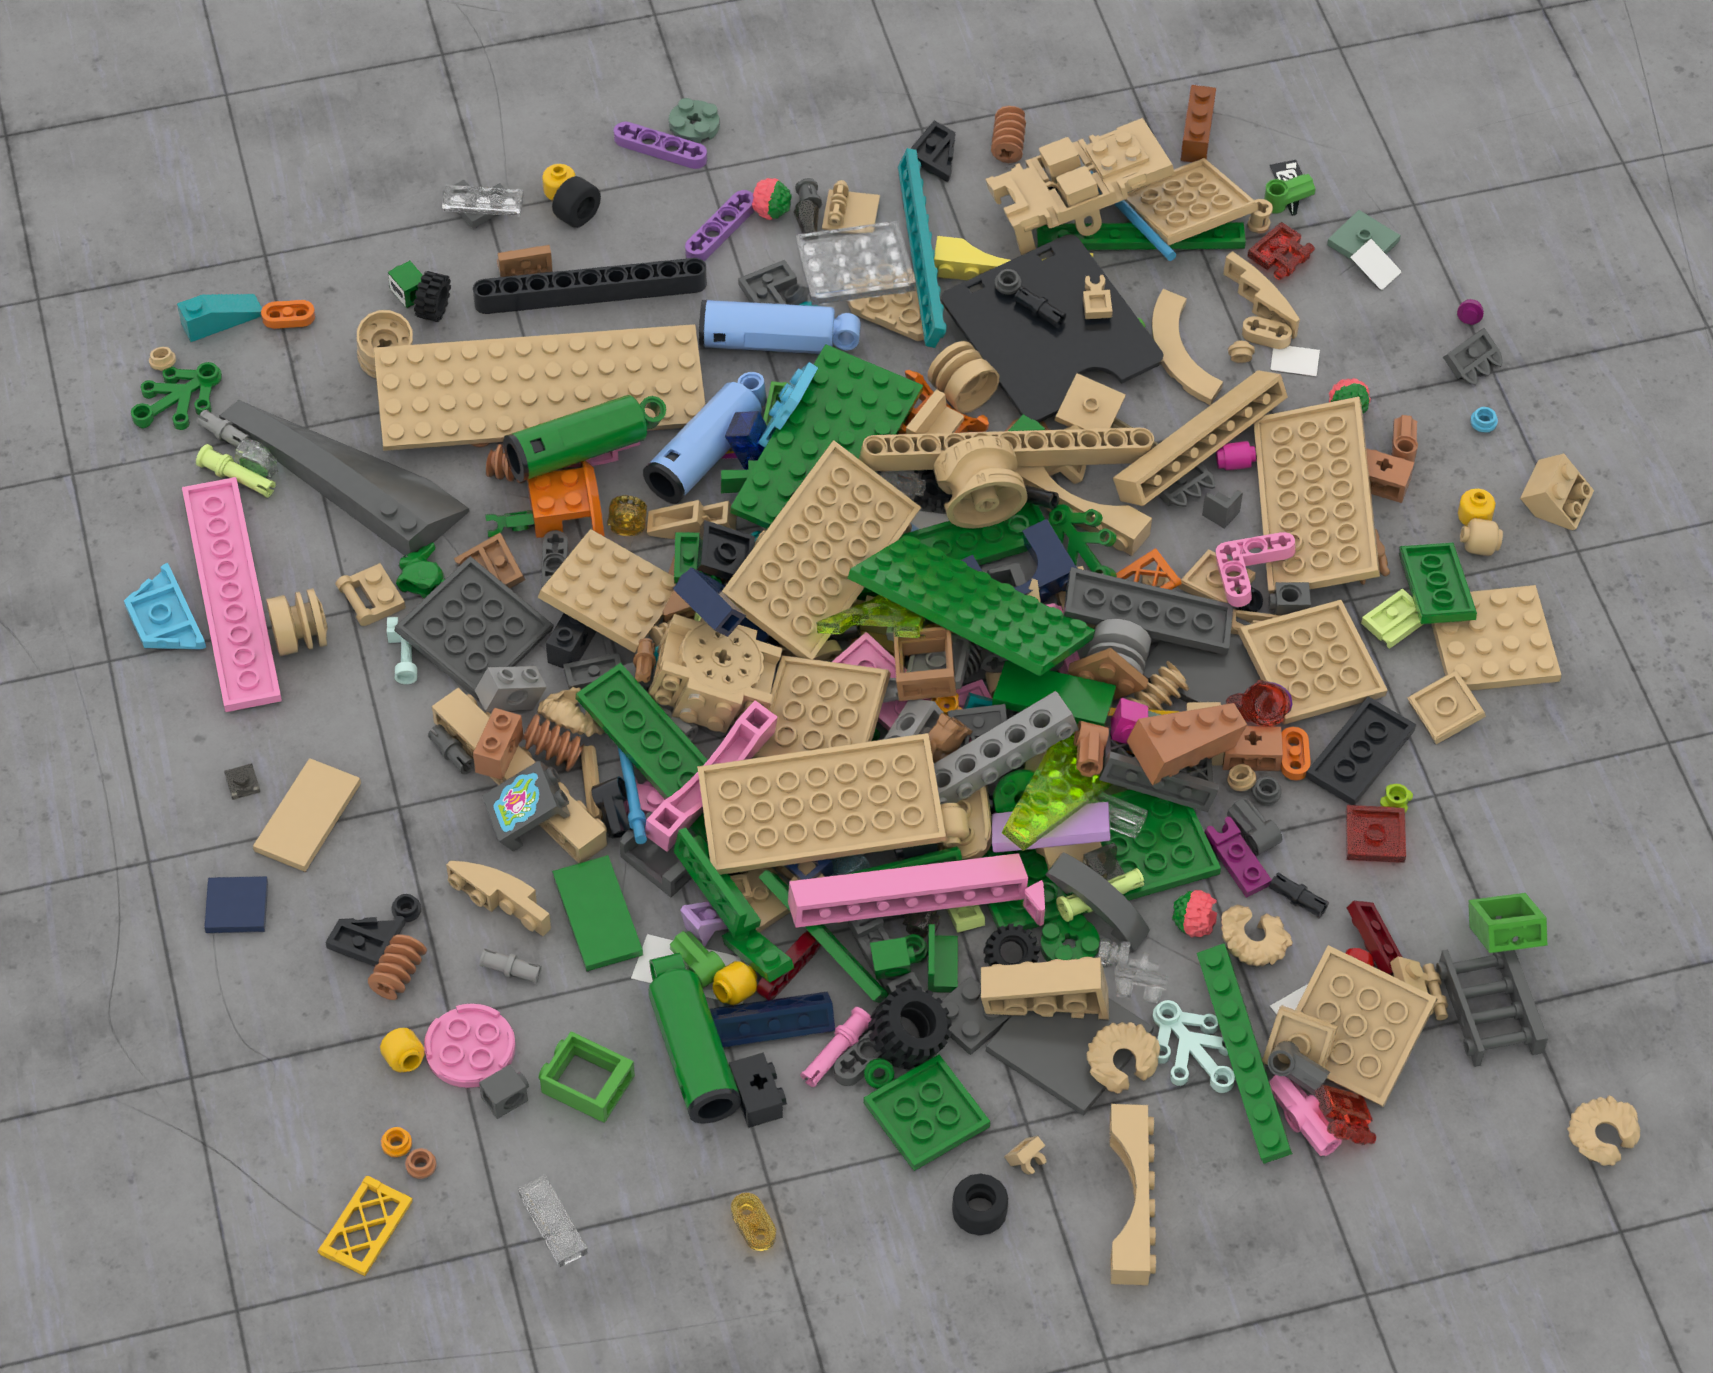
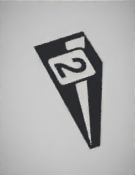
[1270,160,1303,216]

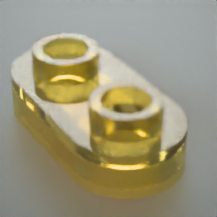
[731,1193,776,1251]

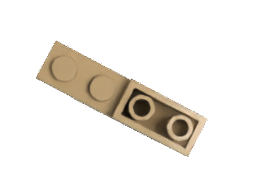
[446,861,551,936]

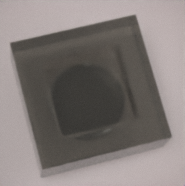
[224,763,260,800]

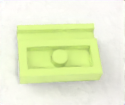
[1361,589,1423,649]

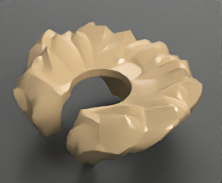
[537,687,605,737]
[1221,905,1293,967]
[1087,1022,1160,1094]
[1567,1095,1640,1166]

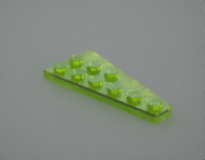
[1002,732,1113,851]

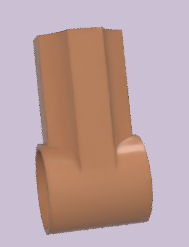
[1391,415,1418,462]
[1073,721,1109,777]

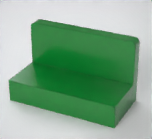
[928,924,958,993]

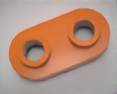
[261,300,315,329]
[1281,727,1311,780]

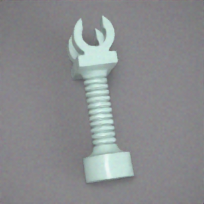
[387,617,417,684]

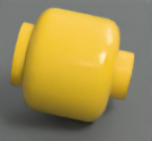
[542,164,576,201]
[1457,488,1496,526]
[712,961,757,1005]
[380,1028,425,1073]

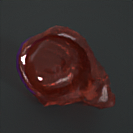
[1226,680,1293,727]

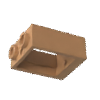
[893,627,956,701]

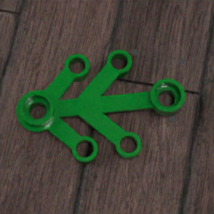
[131,362,222,430]
[1049,504,1117,577]

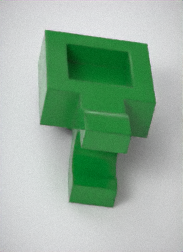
[485,510,534,537]

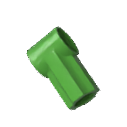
[1264,174,1316,214]
[670,931,725,989]

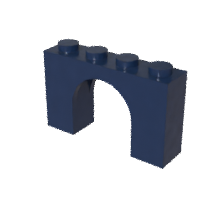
[961,519,1077,603]
[673,567,780,646]

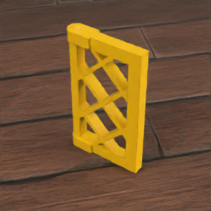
[317,1176,413,1276]

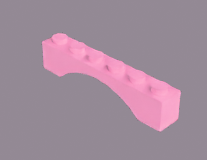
[645,701,778,852]

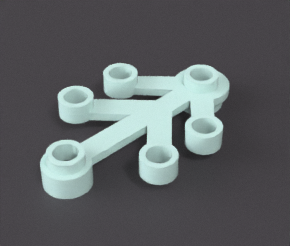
[1153,1000,1235,1093]

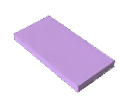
[992,802,1110,853]

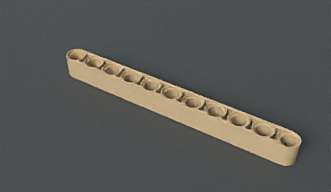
[859,427,1154,471]

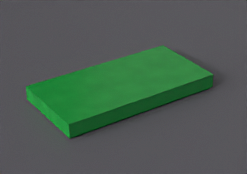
[1399,542,1477,624]
[992,660,1116,726]
[552,855,643,972]

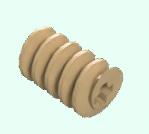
[1127,661,1189,710]

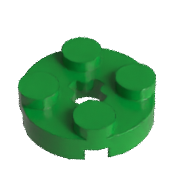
[1040,914,1100,962]

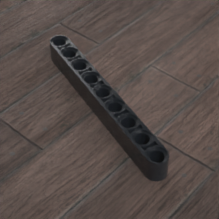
[473,258,707,314]

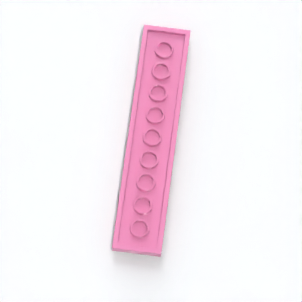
[182,477,282,712]

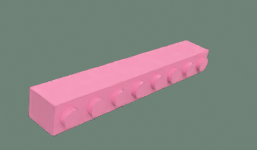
[788,853,1028,928]

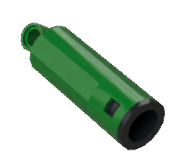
[503,395,666,482]
[648,953,742,1124]

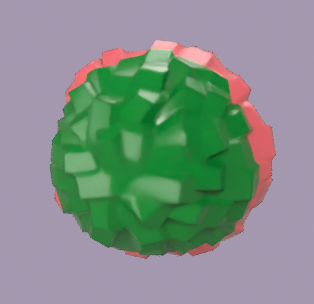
[752,178,792,220]
[1329,378,1371,414]
[1172,890,1217,937]

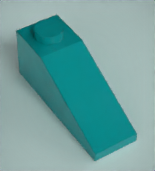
[177,294,262,342]

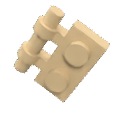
[1390,956,1448,1020]

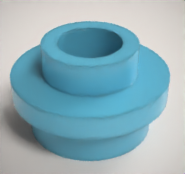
[1470,407,1498,432]

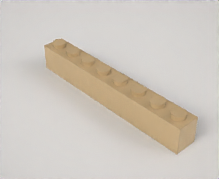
[1113,370,1288,506]
[432,687,607,863]

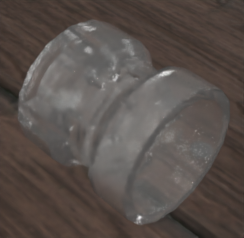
[1098,937,1131,971]

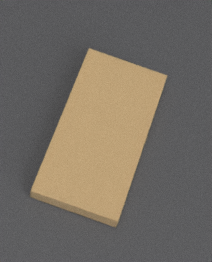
[253,758,361,872]

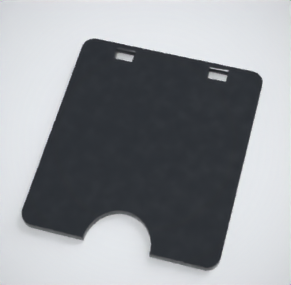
[941,234,1163,423]

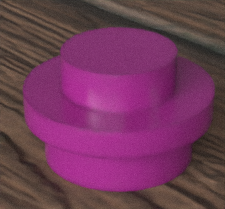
[1457,299,1484,325]

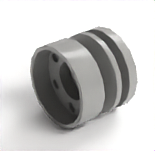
[1087,619,1151,675]

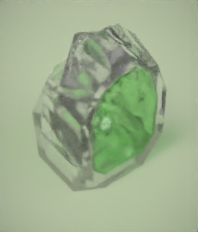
[234,438,278,478]

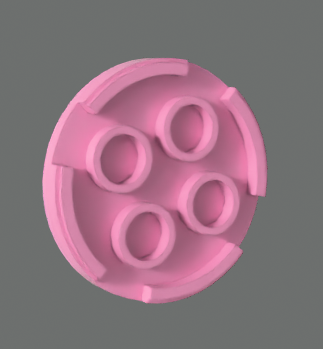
[424,1004,515,1088]

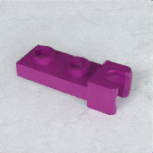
[1204,817,1272,898]

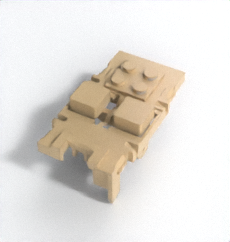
[985,118,1175,255]

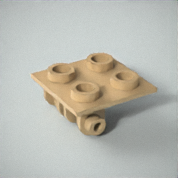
[822,180,880,235]

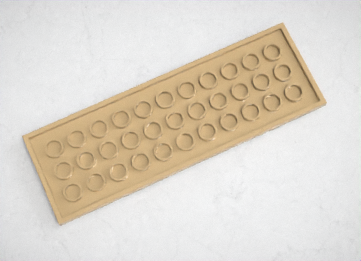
[374,324,706,451]

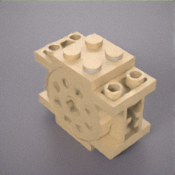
[648,614,782,733]

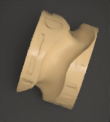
[933,436,1028,528]

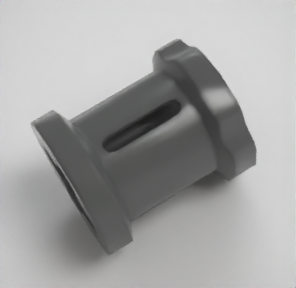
[795,178,822,213]

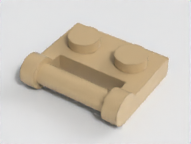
[335,563,406,626]

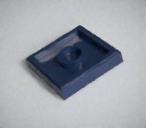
[204,876,268,933]

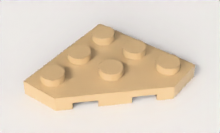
[844,272,924,341]

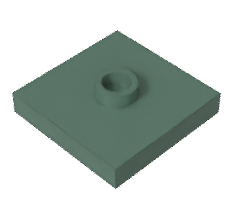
[1327,210,1401,261]

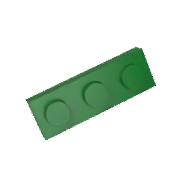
[722,929,794,983]

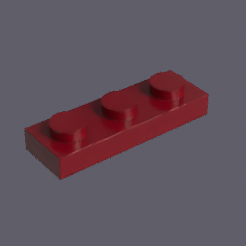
[1346,901,1402,977]

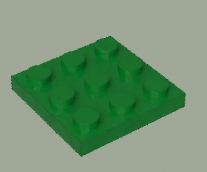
[863,1054,991,1171]

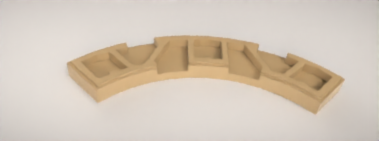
[1152,289,1223,405]

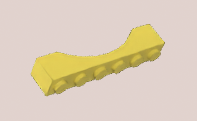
[934,236,1093,280]

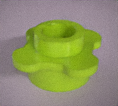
[1380,784,1413,814]

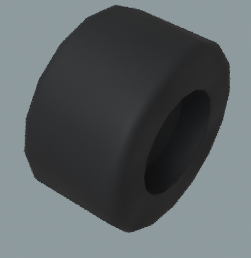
[552,176,601,228]
[952,1174,1009,1236]

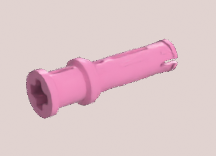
[800,1007,872,1087]

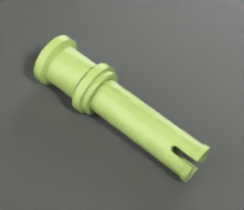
[196,444,276,498]
[1056,868,1144,922]

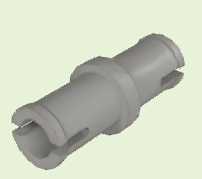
[197,410,250,451]
[479,948,542,983]

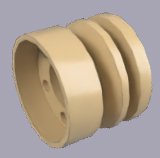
[357,310,413,378]
[928,341,1000,413]
[266,588,328,656]

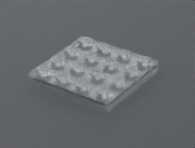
[795,221,916,305]

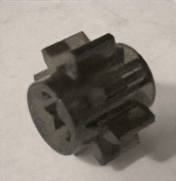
[902,910,940,938]

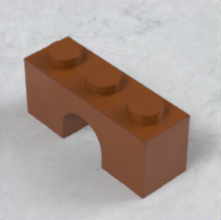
[1180,85,1216,162]

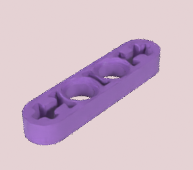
[614,122,707,169]
[685,190,754,261]

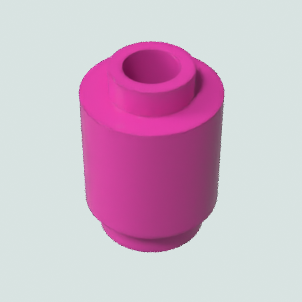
[1216,441,1256,471]

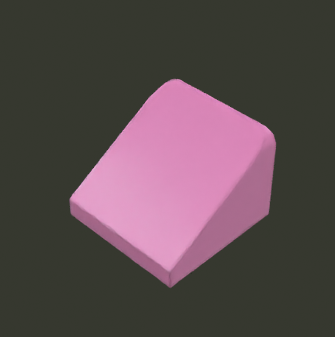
[1023,880,1045,926]

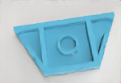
[758,362,818,447]
[124,563,206,649]

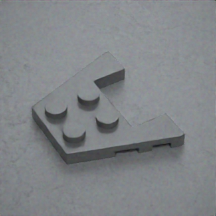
[883,614,971,703]

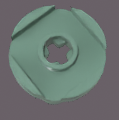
[669,98,720,144]

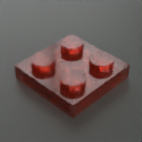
[1345,805,1406,863]

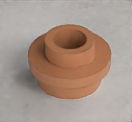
[405,1148,436,1179]

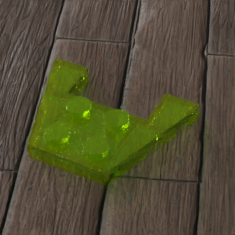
[816,595,926,638]

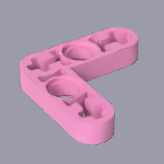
[1216,532,1296,607]

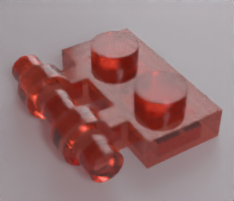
[1247,222,1315,280]
[1315,1085,1376,1145]

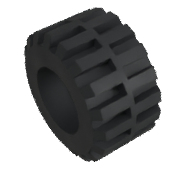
[868,985,952,1069]

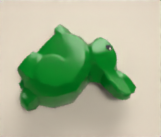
[396,542,445,599]

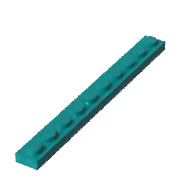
[898,148,947,348]

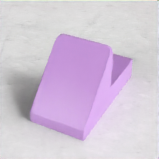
[680,902,728,947]

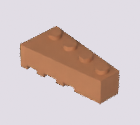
[1127,703,1247,785]

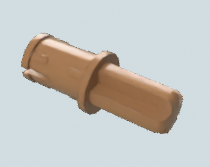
[633,638,656,683]

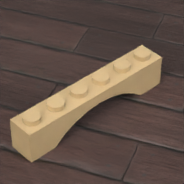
[1016,466,1152,556]
[1109,1104,1156,1285]

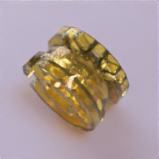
[607,495,647,536]

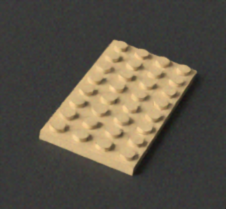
[1254,397,1380,593]
[722,440,921,659]
[697,733,946,875]

